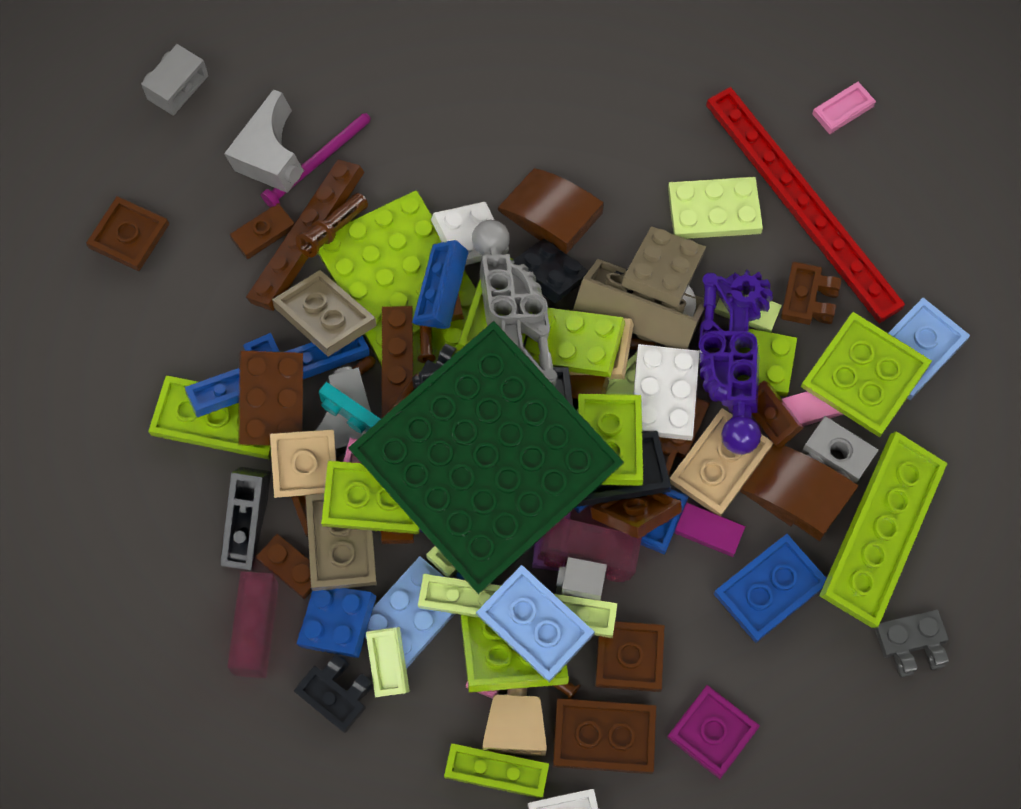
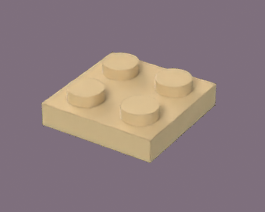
[270,430,336,498]

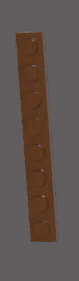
[381,306,414,544]

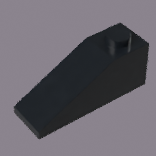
[220,467,271,570]

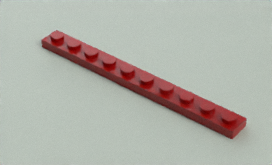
[706,86,905,324]

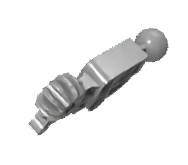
[472,219,557,386]

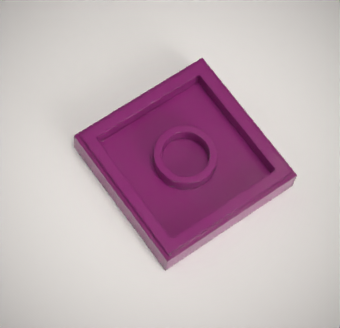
[667,685,760,780]

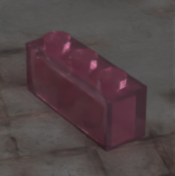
[537,518,642,582]
[227,571,278,678]

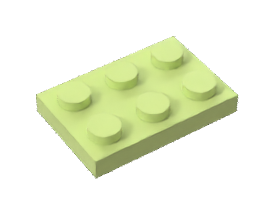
[668,177,763,239]

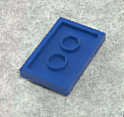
[713,534,827,643]

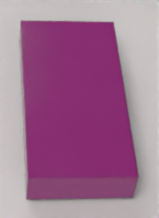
[674,503,746,557]

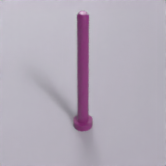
[260,113,371,208]

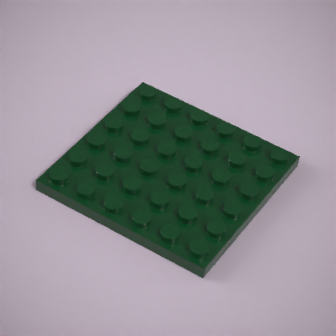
[348,321,624,595]

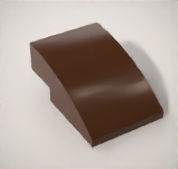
[498,168,604,254]
[740,444,859,542]

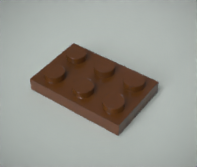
[238,351,303,446]
[553,698,656,774]

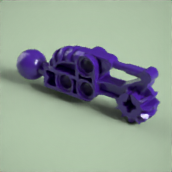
[698,269,773,455]

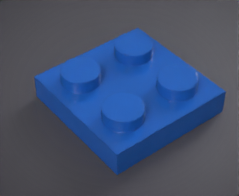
[296,588,377,658]

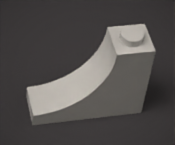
[224,89,304,193]
[315,366,371,456]

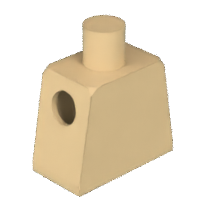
[482,688,547,756]

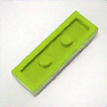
[444,743,549,799]

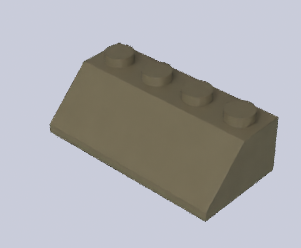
[573,259,705,349]

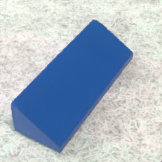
[412,240,468,329]

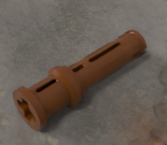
[295,193,368,257]

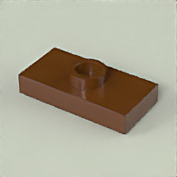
[230,203,295,260]

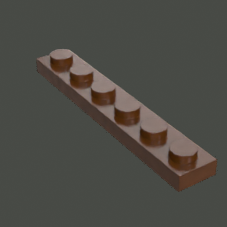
[246,159,365,311]

